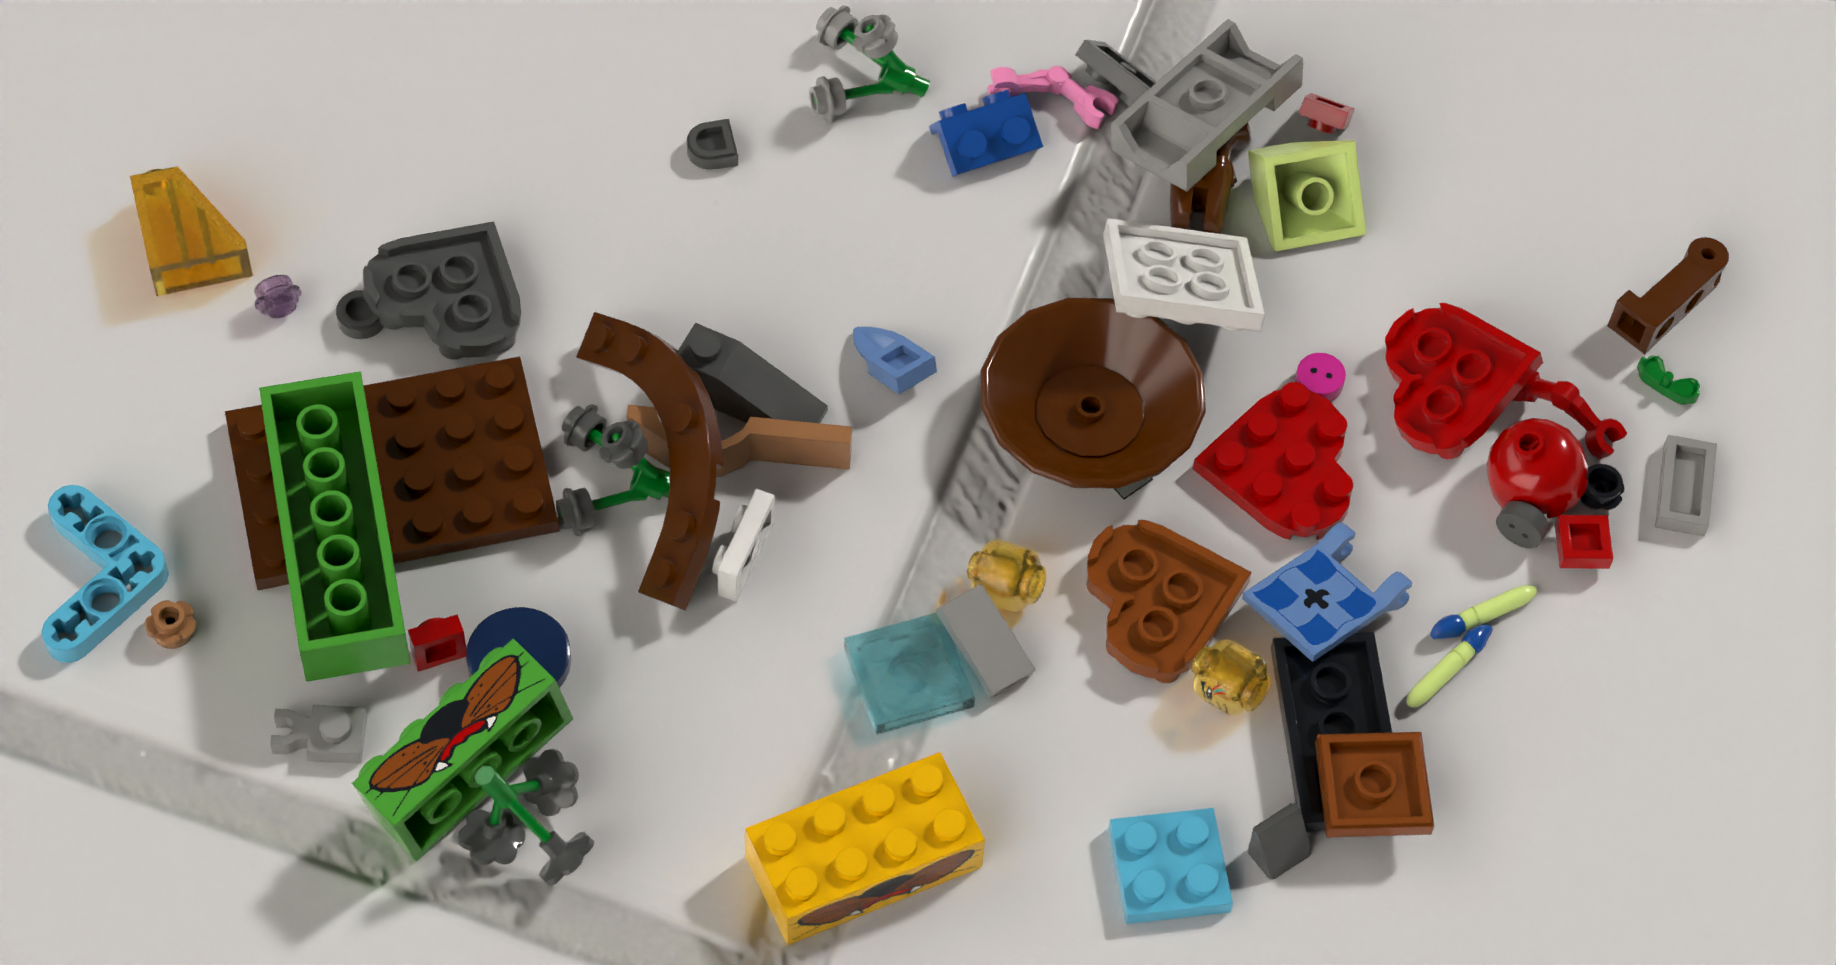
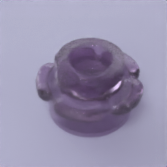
[254,275,302,318]

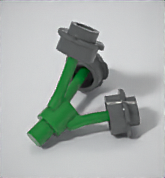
[556,404,670,536]

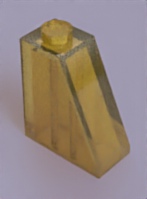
[130,166,253,296]

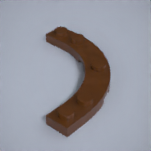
[576,312,723,611]

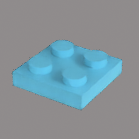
[1108,808,1233,924]

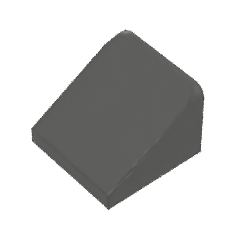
[1247,803,1311,879]

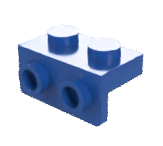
[929,90,1043,177]

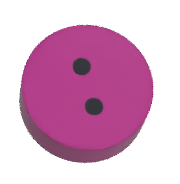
[1295,353,1346,401]

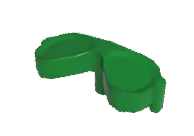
[1637,355,1700,405]

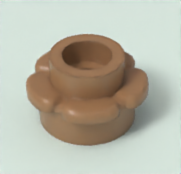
[145,600,197,649]

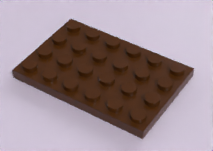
[225,356,559,590]

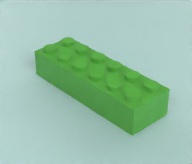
[259,371,411,682]

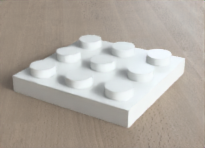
[1103,218,1265,331]

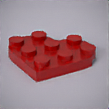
[1385,303,1543,459]
[1192,382,1353,540]

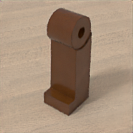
[1607,237,1729,355]

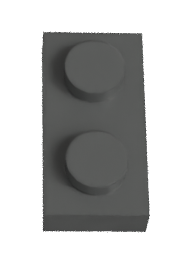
[1075,39,1156,106]

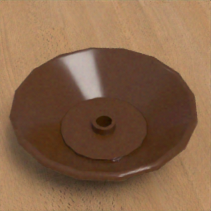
[980,297,1206,489]

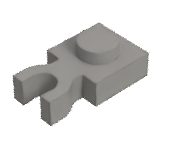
[270,705,367,763]

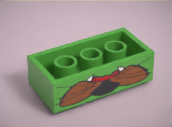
[352,638,574,862]

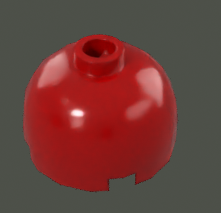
[1486,418,1588,519]

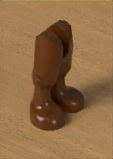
[1170,122,1251,234]

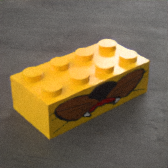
[745,752,985,946]

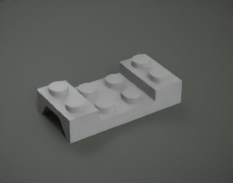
[1111,19,1303,191]

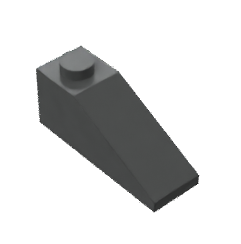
[677,323,828,423]

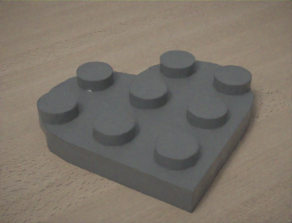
[363,221,521,360]

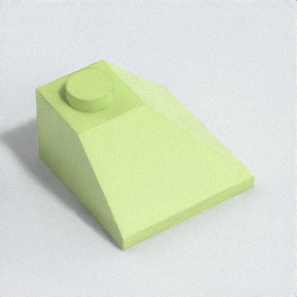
[1248,140,1366,252]

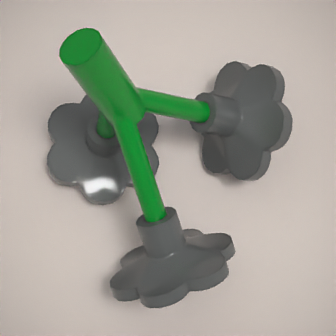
[458,749,594,886]

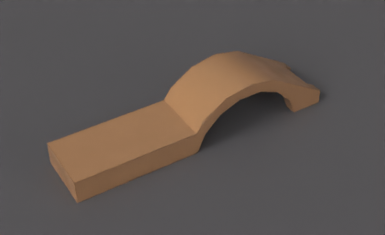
[626,405,852,477]

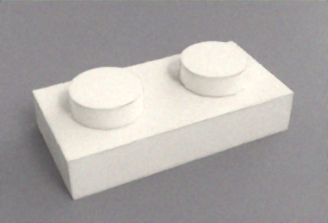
[712,489,775,602]

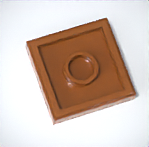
[1315,732,1434,838]

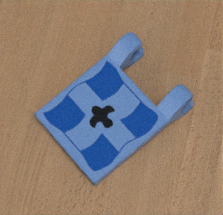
[1242,523,1412,662]

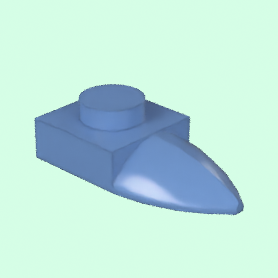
[853,327,937,394]

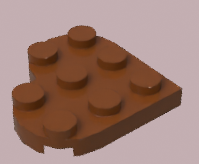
[1086,520,1252,683]

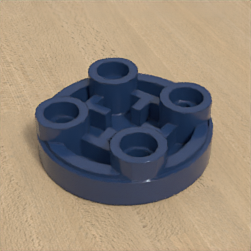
[466,607,571,688]

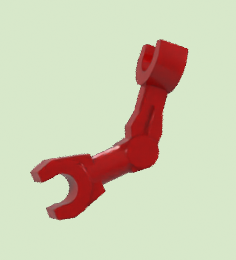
[1513,371,1627,460]

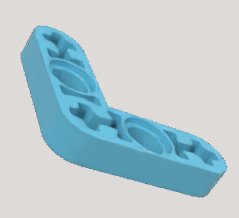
[42,485,169,663]

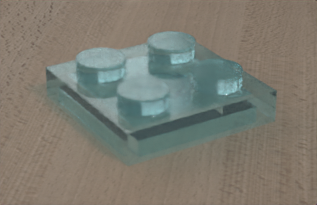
[844,613,975,735]

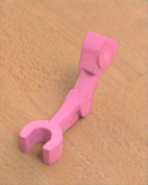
[987,66,1119,129]

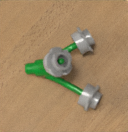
[809,5,930,122]

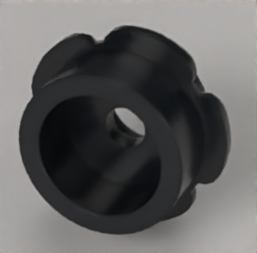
[1580,464,1625,510]

